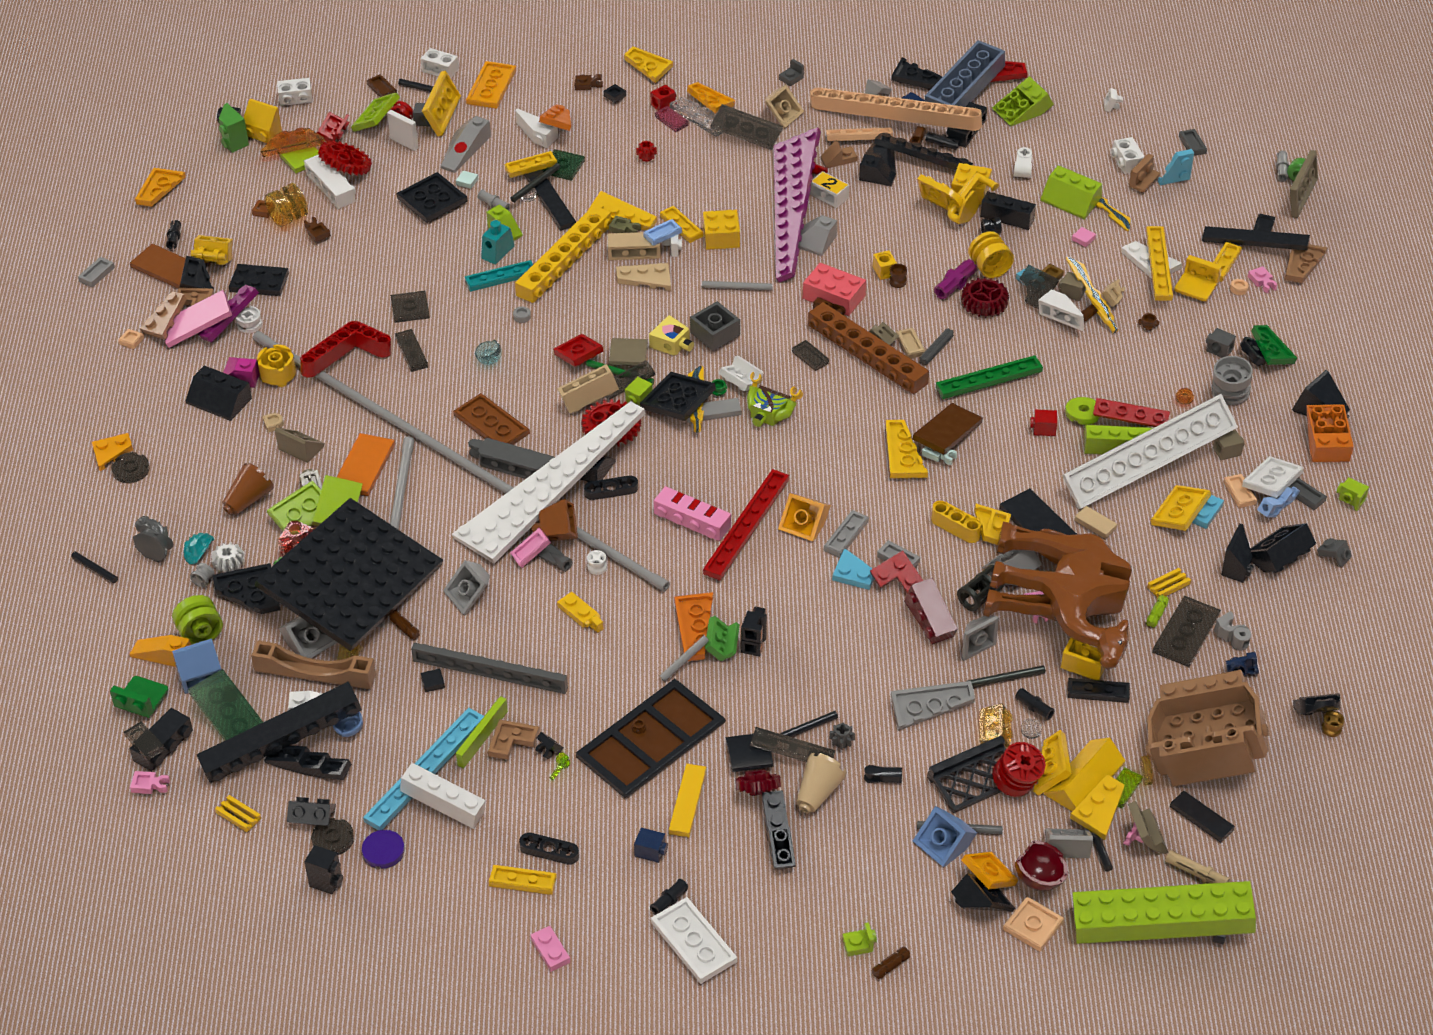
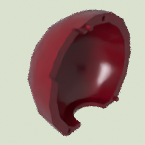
[1015,840,1069,891]

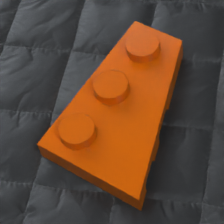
[539,104,571,131]

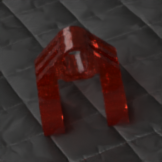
[278,521,316,557]

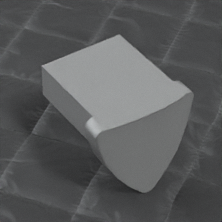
[865,79,892,95]

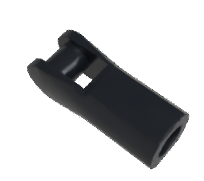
[864,765,902,783]

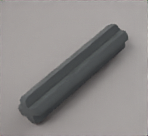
[919,328,954,365]

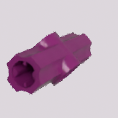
[934,259,977,300]

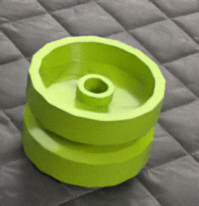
[172,595,223,645]

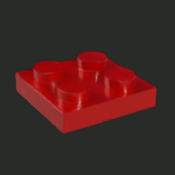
[553,334,604,367]

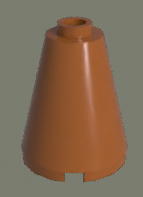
[222,463,274,515]

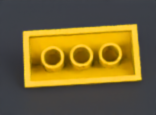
[1044,737,1126,811]

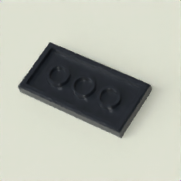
[999,488,1077,535]

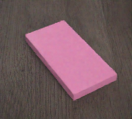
[165,290,232,348]

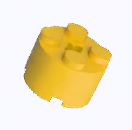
[257,344,296,387]

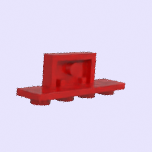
[1093,398,1170,427]

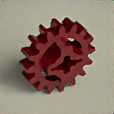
[735,770,781,796]

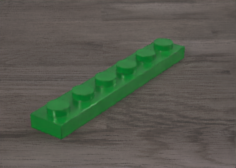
[935,355,1043,399]

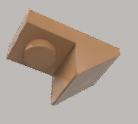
[820,140,858,168]

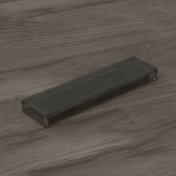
[750,727,835,762]

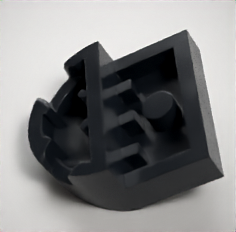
[1293,693,1341,715]

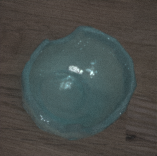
[475,340,502,365]

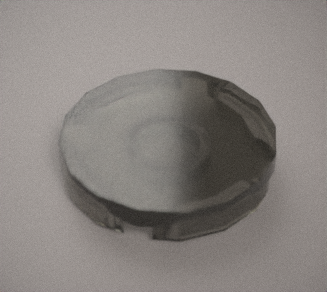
[111,452,150,483]
[311,818,354,855]

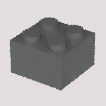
[690,301,740,351]

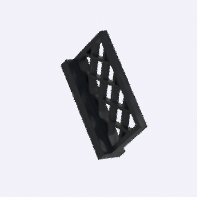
[927,735,1006,813]

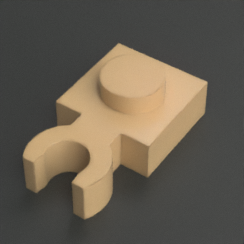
[1101,279,1126,307]

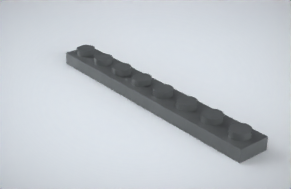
[411,643,568,694]

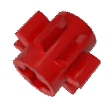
[636,141,657,162]

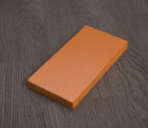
[337,433,395,496]

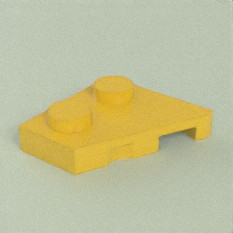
[974,503,1011,545]

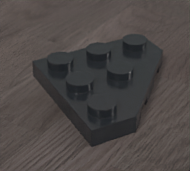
[212,563,281,614]

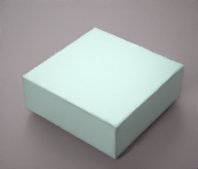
[456,171,478,189]

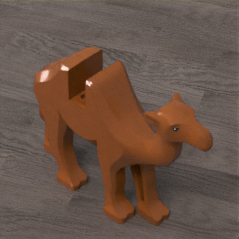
[983,522,1132,669]

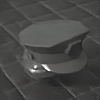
[133,516,174,562]

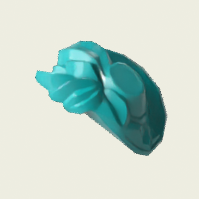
[183,533,214,564]

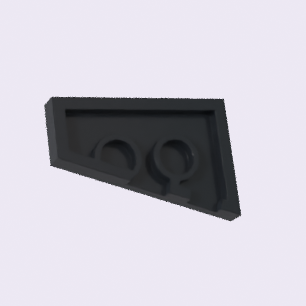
[891,57,942,90]

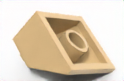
[765,85,804,129]

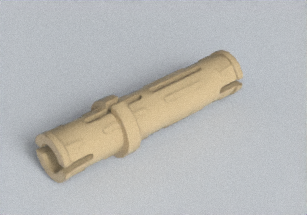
[1165,850,1230,883]

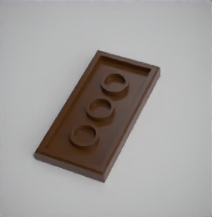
[912,403,983,455]

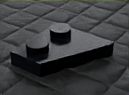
[179,256,214,290]

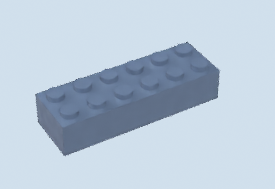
[925,40,1005,107]

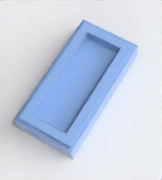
[643,219,682,246]

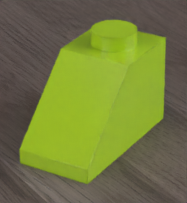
[486,204,523,241]

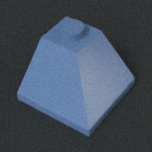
[913,806,977,867]

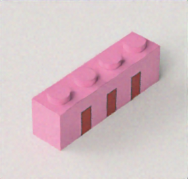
[653,486,731,541]

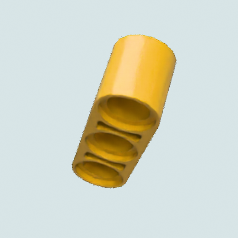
[931,500,981,543]

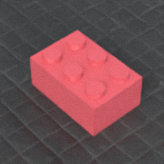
[803,263,866,316]

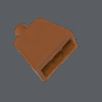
[532,499,578,541]

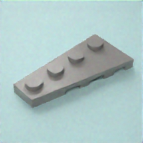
[890,681,975,731]

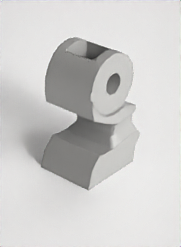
[1214,611,1251,651]

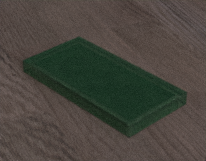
[188,669,263,741]

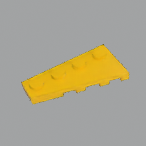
[588,191,657,231]
[885,420,928,478]

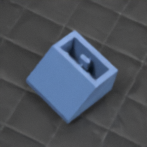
[172,639,224,694]

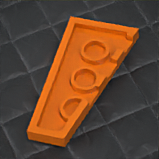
[674,592,713,661]

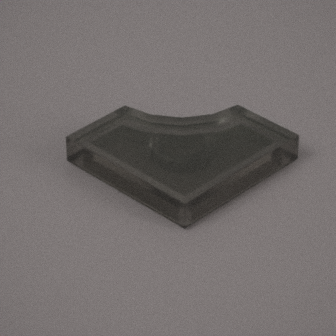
[1019,264,1059,309]

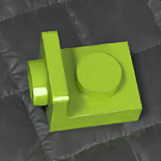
[842,922,877,957]

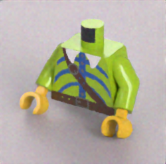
[747,372,803,427]

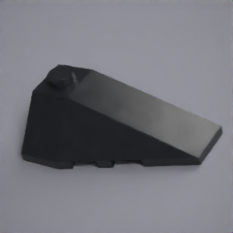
[859,142,896,187]

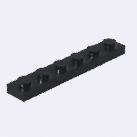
[874,133,973,171]

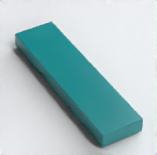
[465,260,533,292]

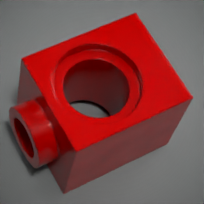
[650,84,677,113]

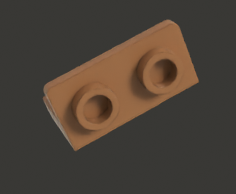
[1129,154,1160,193]

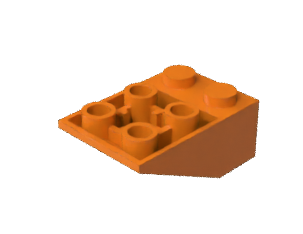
[1306,405,1354,462]

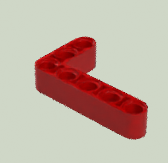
[300,321,391,378]

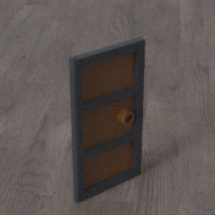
[576,678,726,799]

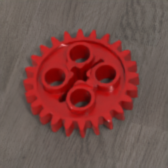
[318,140,372,176]
[581,399,641,447]

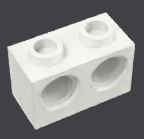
[420,48,459,78]
[277,78,313,106]
[1111,137,1144,174]

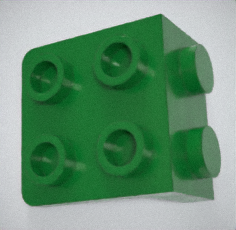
[110,676,169,718]

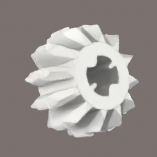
[211,542,245,573]

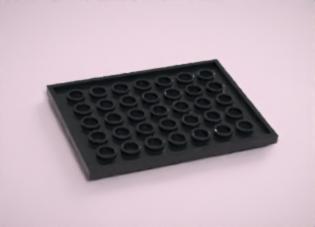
[255,498,443,651]

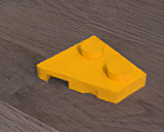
[92,433,133,471]

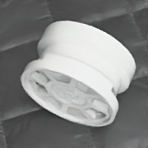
[235,306,262,333]

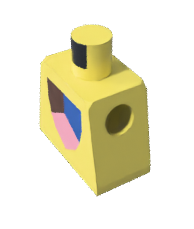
[649,315,694,355]

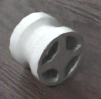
[587,550,607,575]

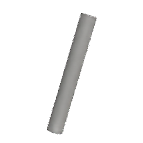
[660,635,709,682]

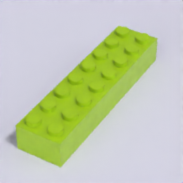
[1072,881,1256,944]

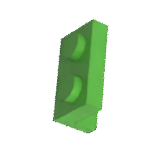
[705,616,740,661]

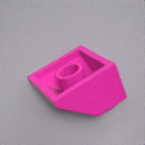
[223,357,260,388]

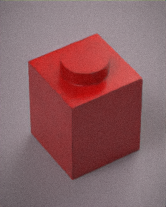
[1030,409,1057,436]

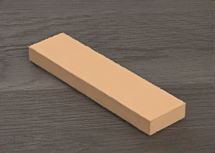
[826,127,893,141]

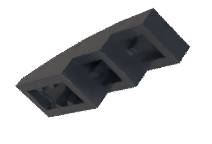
[264,745,352,780]

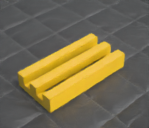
[1147,568,1191,598]
[215,795,261,832]

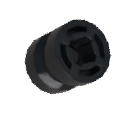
[981,217,1002,234]

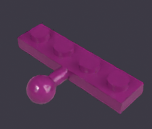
[198,284,259,343]

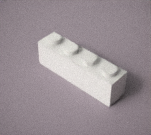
[304,155,356,209]
[400,763,486,829]

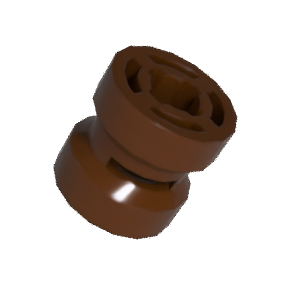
[889,263,907,288]

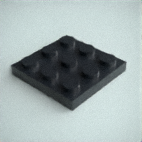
[396,172,468,223]
[640,372,716,421]

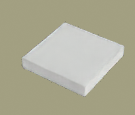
[387,110,419,151]

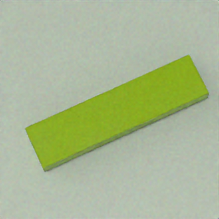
[456,696,508,769]

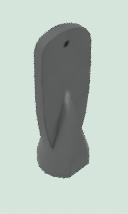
[537,544,573,572]

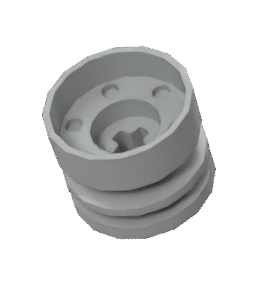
[1212,356,1253,405]

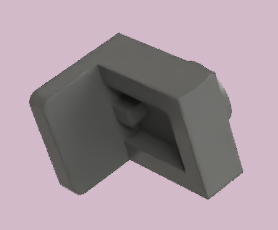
[1317,538,1352,567]

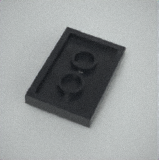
[229,264,289,296]

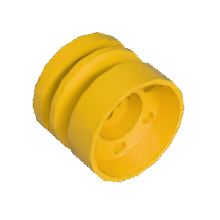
[968,231,1014,279]

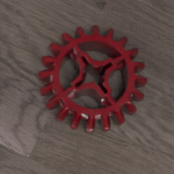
[961,277,1009,318]

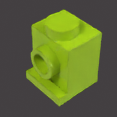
[1336,477,1369,511]

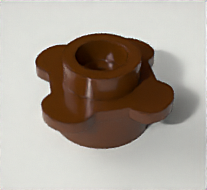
[1138,313,1160,330]

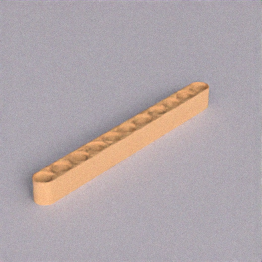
[810,88,982,131]

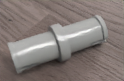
[1276,151,1289,182]
[477,189,511,211]

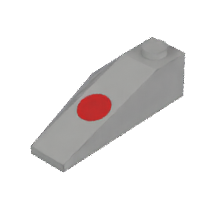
[441,116,491,173]

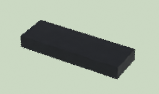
[1067,678,1130,703]
[1170,791,1235,843]

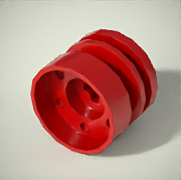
[992,742,1046,797]

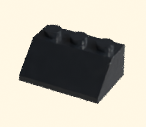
[185,365,252,421]
[1250,523,1317,573]

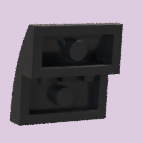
[725,732,774,772]

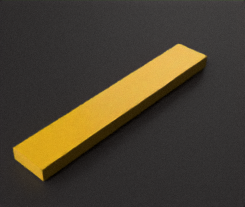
[1146,226,1173,301]

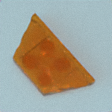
[261,127,325,157]

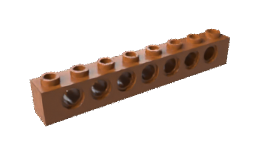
[808,302,929,395]

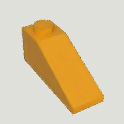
[129,635,191,667]

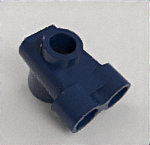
[1225,652,1259,677]

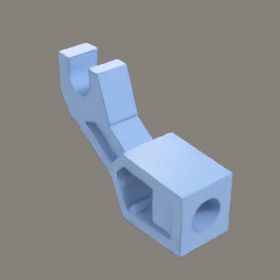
[1257,487,1300,517]

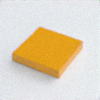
[961,851,1019,889]

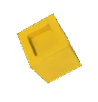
[872,250,897,280]

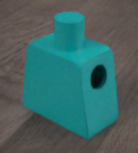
[481,220,515,265]

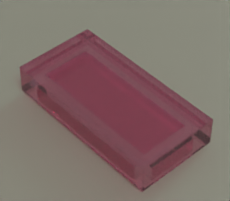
[655,106,689,132]

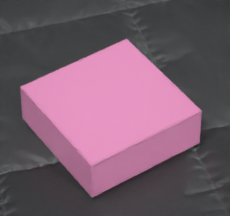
[1072,227,1096,247]

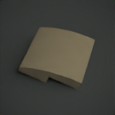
[609,338,648,366]
[1128,801,1169,854]

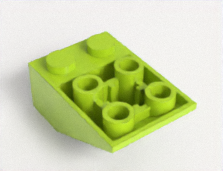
[992,76,1054,127]

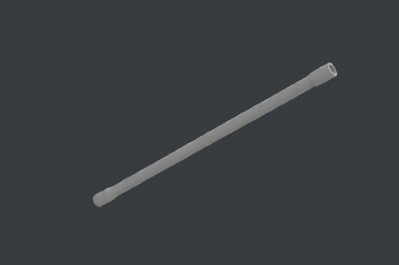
[377,437,414,627]

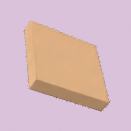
[1003,897,1064,952]

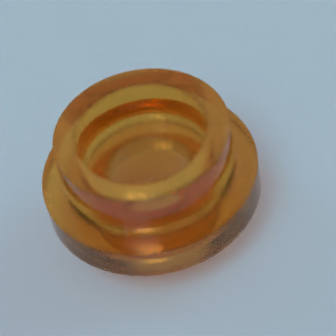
[1175,388,1194,405]

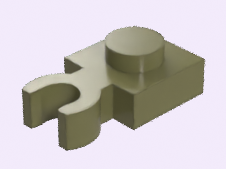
[609,216,641,233]

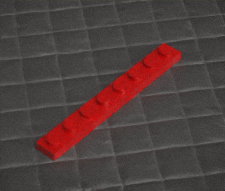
[703,469,789,581]

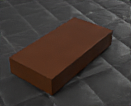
[367,74,397,97]

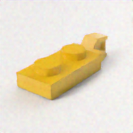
[557,592,604,633]

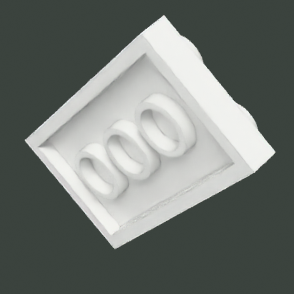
[651,897,737,984]

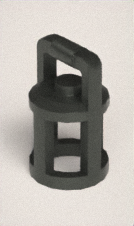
[957,564,1004,612]

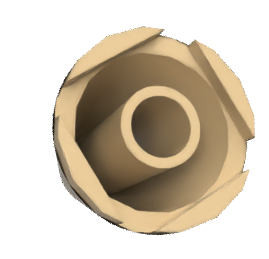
[796,753,847,814]

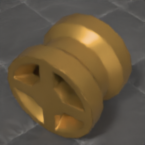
[1321,711,1345,737]

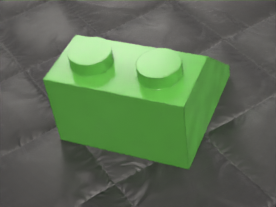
[219,103,249,153]

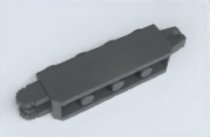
[468,438,555,479]

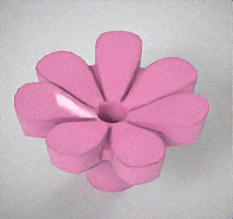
[1123,822,1143,846]

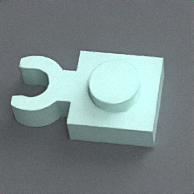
[922,446,957,465]

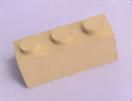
[608,232,660,260]
[557,364,619,413]

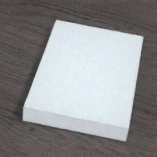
[1242,456,1304,498]

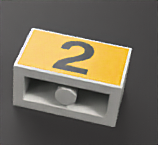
[810,171,849,208]

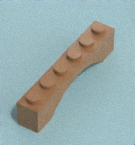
[251,641,376,689]

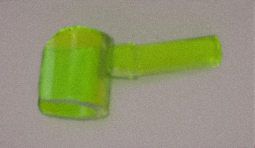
[549,752,570,780]

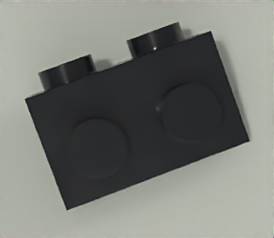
[287,797,336,826]

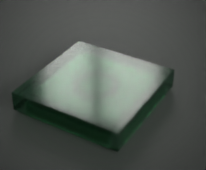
[542,149,585,181]

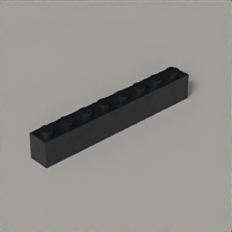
[196,681,362,783]

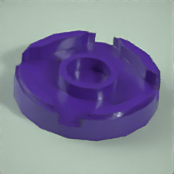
[362,830,405,869]

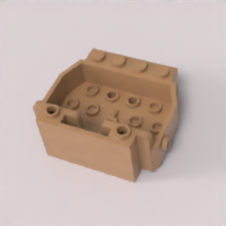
[1145,670,1269,787]

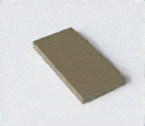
[1290,150,1318,218]

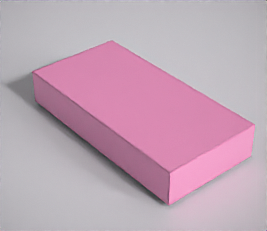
[510,528,551,568]

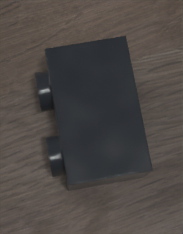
[304,845,343,895]

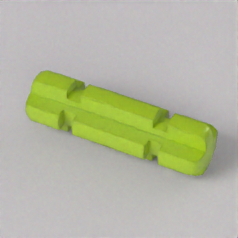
[1146,595,1169,628]

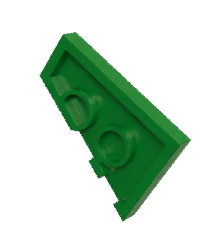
[1251,325,1298,365]

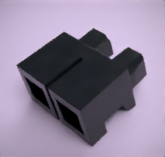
[741,606,767,657]

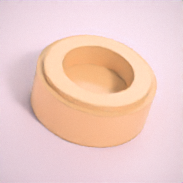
[1230,279,1248,295]

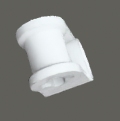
[1014,147,1032,178]

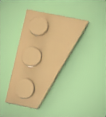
[616,263,671,291]

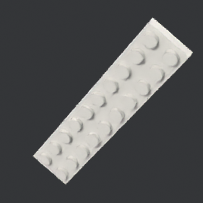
[1062,394,1238,509]

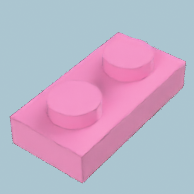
[531,926,570,972]

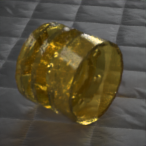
[264,183,308,227]

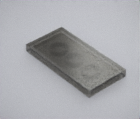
[710,104,783,150]
[1152,595,1221,668]

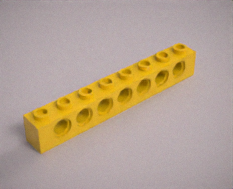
[515,205,612,303]

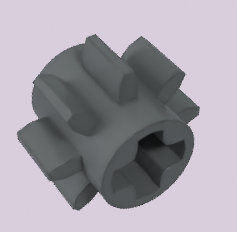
[829,723,855,749]

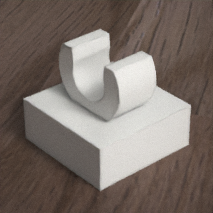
[1104,88,1123,112]

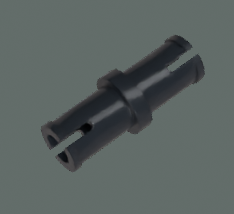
[925,131,960,151]
[166,220,181,249]
[1015,688,1055,720]
[650,879,688,915]

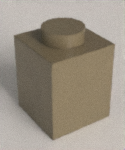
[1059,272,1087,301]
[1213,430,1245,460]

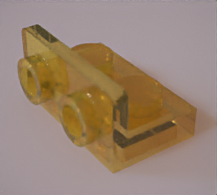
[979,703,1013,747]

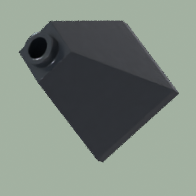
[1292,370,1350,419]

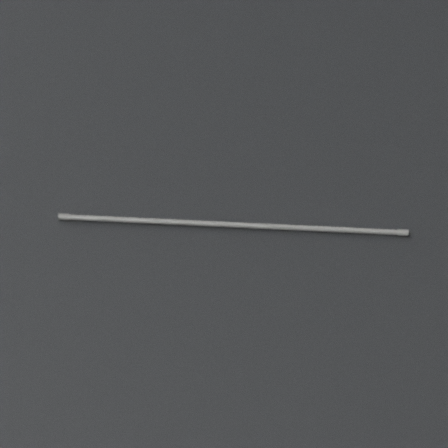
[253,331,670,592]

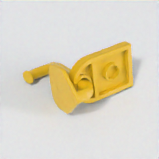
[917,173,999,224]

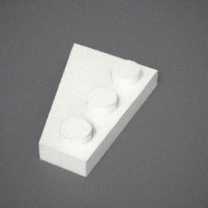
[1121,241,1182,279]

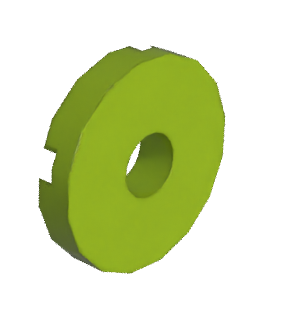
[1065,397,1100,425]

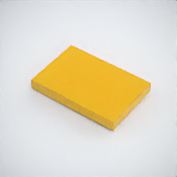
[1150,485,1211,531]

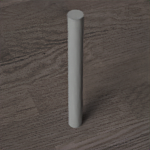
[702,281,772,291]

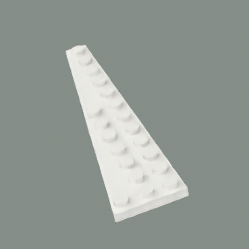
[452,401,646,564]

